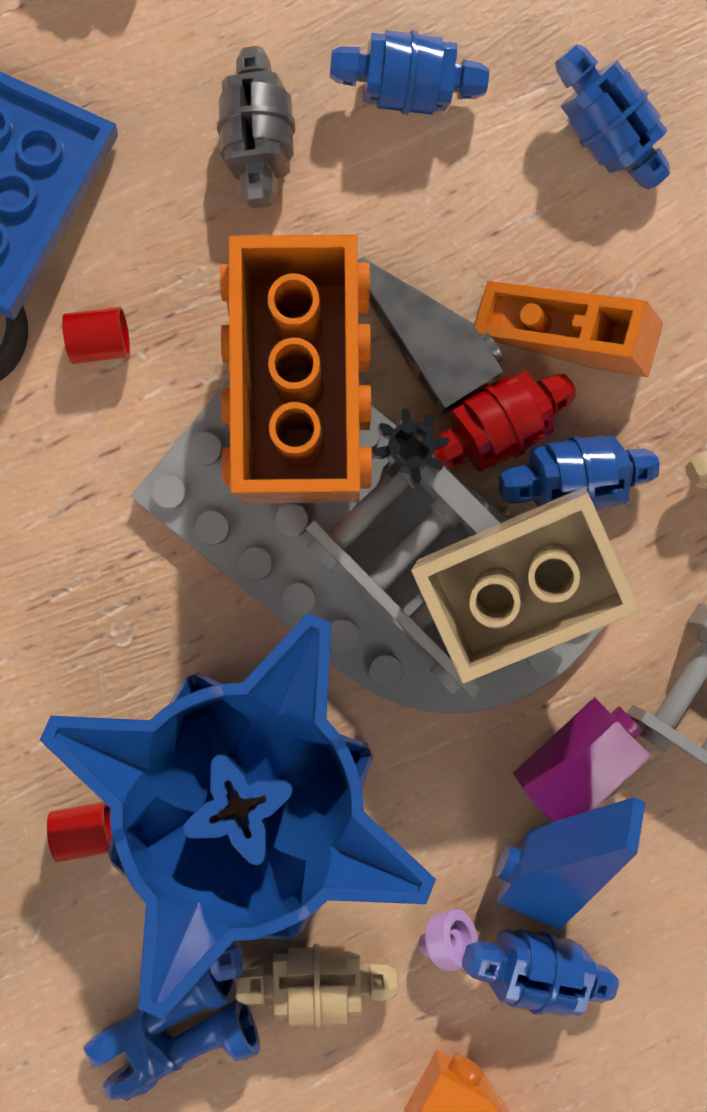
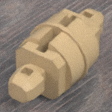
[236,944,398,1028]

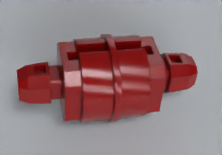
[433,371,576,472]

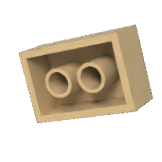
[411,487,640,684]

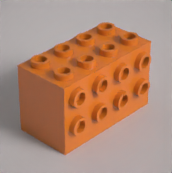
[220,234,372,504]

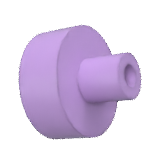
[419,909,478,971]

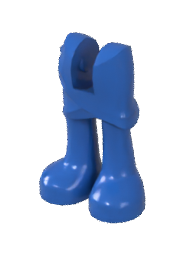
[83,968,260,1101]

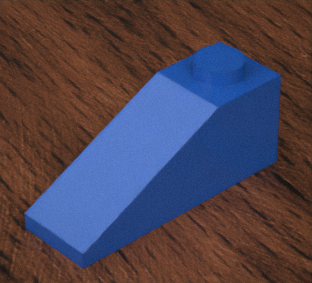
[496,797,645,930]

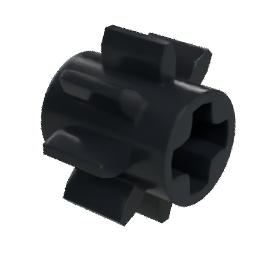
[372,408,449,487]

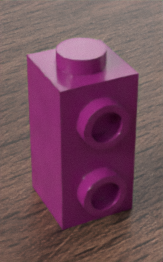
[513,697,651,822]

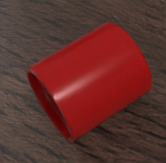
[62,306,130,364]
[47,802,112,862]

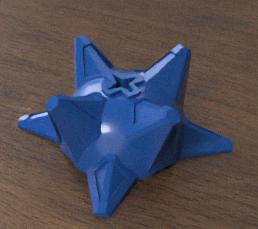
[40,613,436,1020]

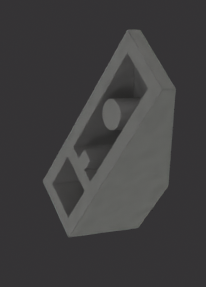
[358,257,503,416]

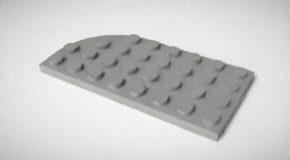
[131,377,604,713]

